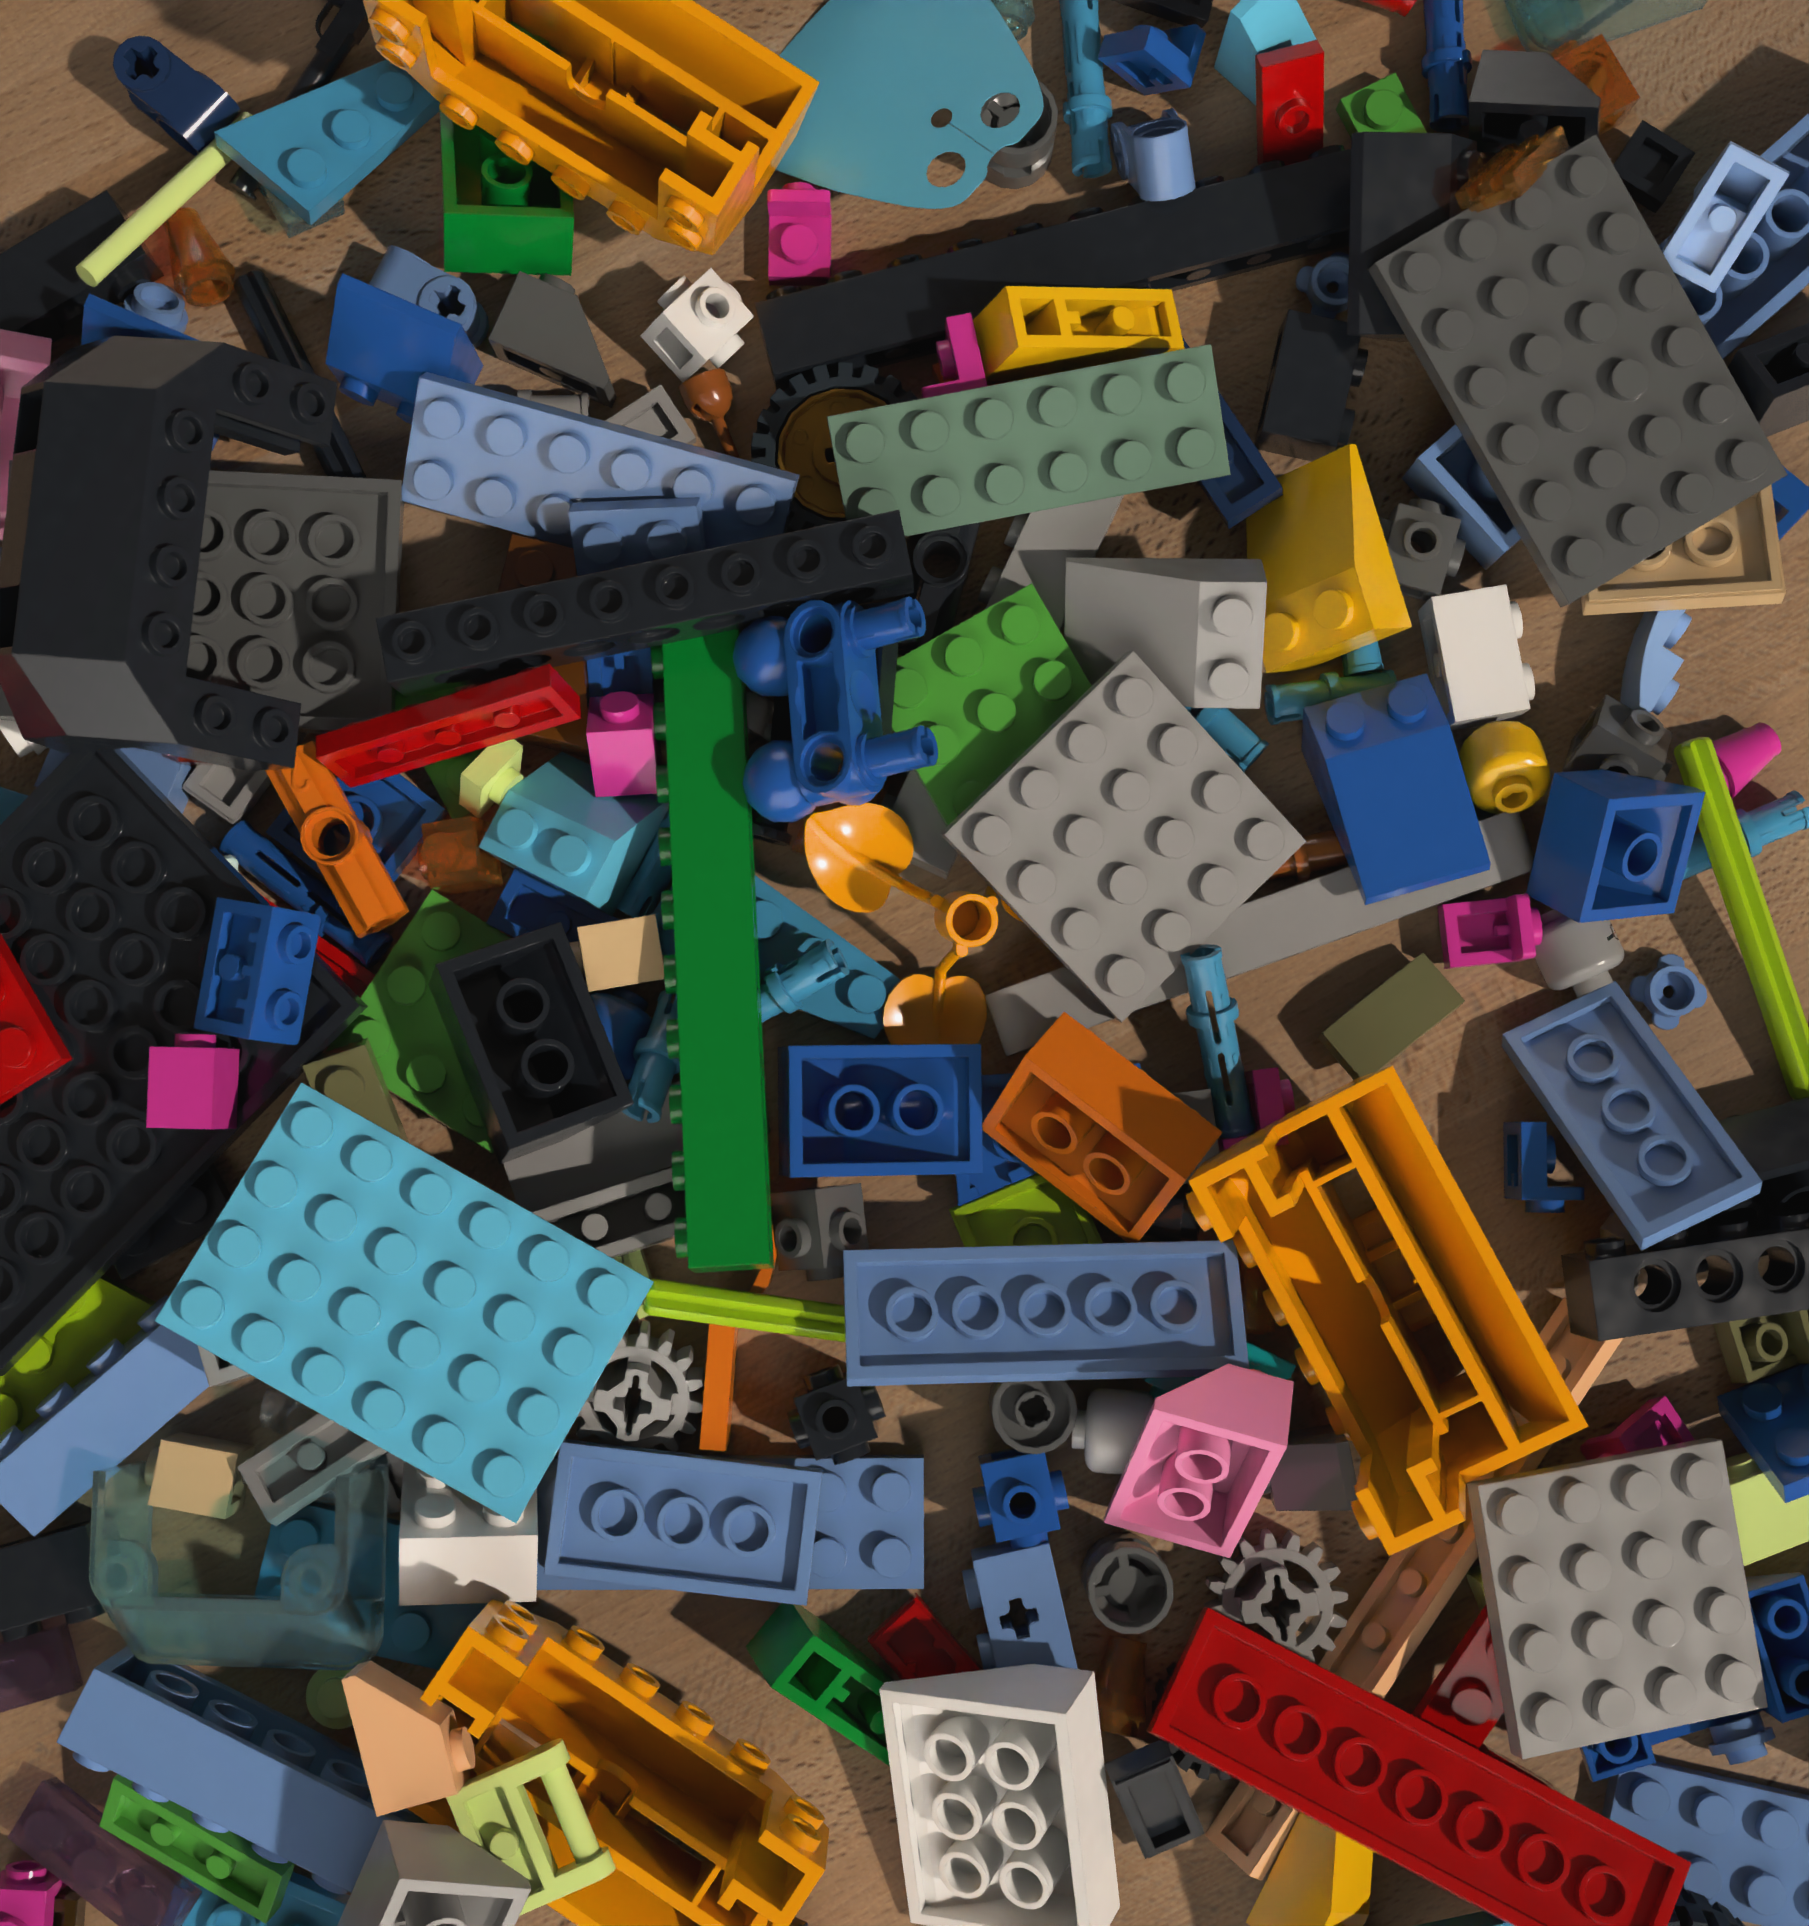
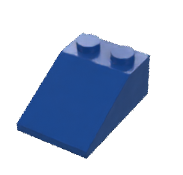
[1301,673,1491,905]
[778,1044,983,1178]

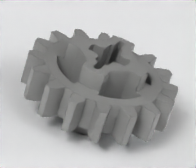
[576,1321,705,1452]
[1204,1528,1348,1664]

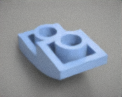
[1620,609,1692,715]

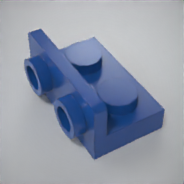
[194,897,321,1045]

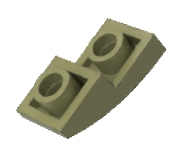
[1318,953,1465,1080]
[1713,1309,1809,1383]

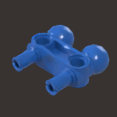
[733,596,938,822]

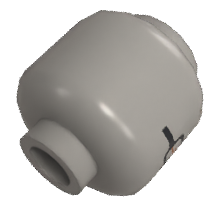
[1534,910,1625,998]

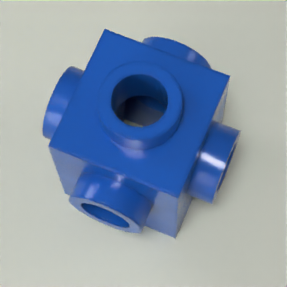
[972,1448,1069,1549]

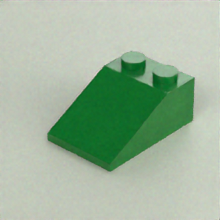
[439,102,574,276]

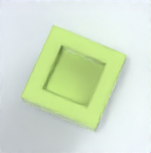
[459,739,523,818]

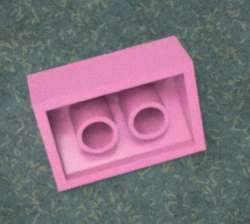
[1104,1363,1294,1558]

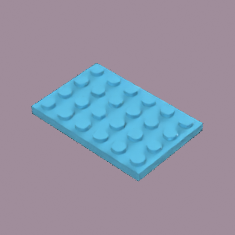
[155,1082,654,1523]

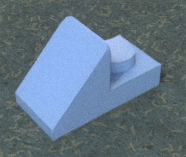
[1662,141,1790,293]

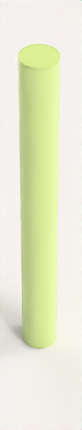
[76,112,253,287]

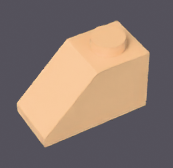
[341,1661,475,1817]

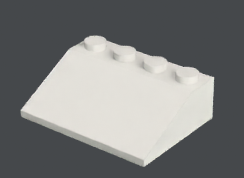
[879,1664,1120,1926]

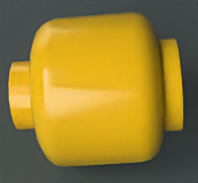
[1459,720,1550,814]

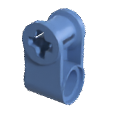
[1110,108,1196,201]
[369,245,489,349]

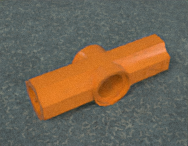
[265,741,409,938]

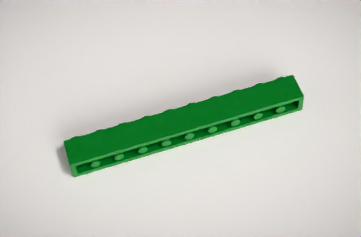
[651,628,774,1273]

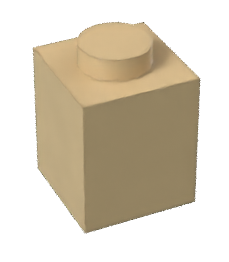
[569,914,664,992]
[144,1432,255,1519]

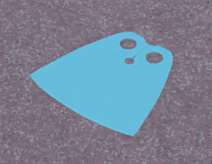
[775,0,1044,209]

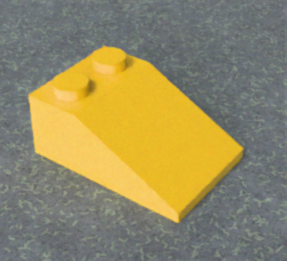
[1246,444,1412,673]

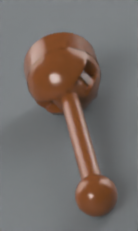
[678,368,740,458]

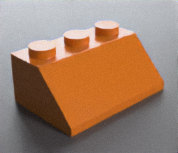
[982,1012,1223,1243]

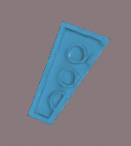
[651,875,901,1040]

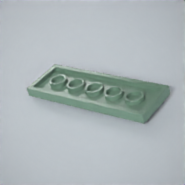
[827,344,1231,536]

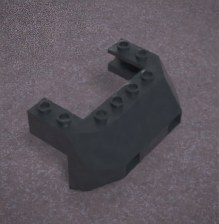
[0,336,337,771]

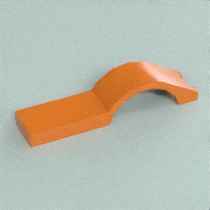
[699,1215,778,1451]

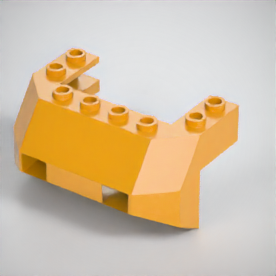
[363,0,820,255]
[1186,1066,1589,1556]
[407,1599,829,1926]

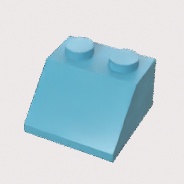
[479,752,669,916]

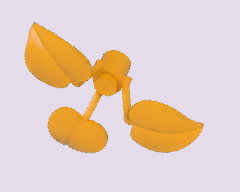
[803,803,1023,1045]

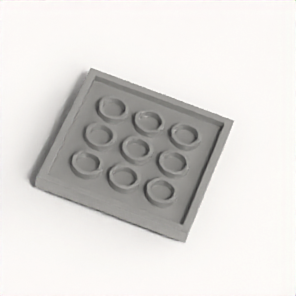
[940,651,1306,1023]
[1467,1438,1768,1759]

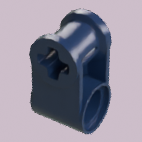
[113,36,241,156]

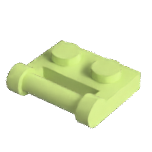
[446,1738,616,1916]

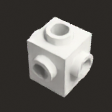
[640,268,754,382]

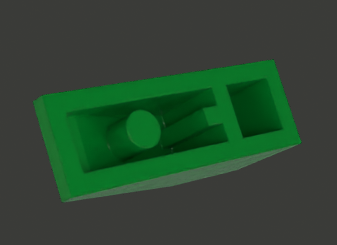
[745,1603,895,1766]

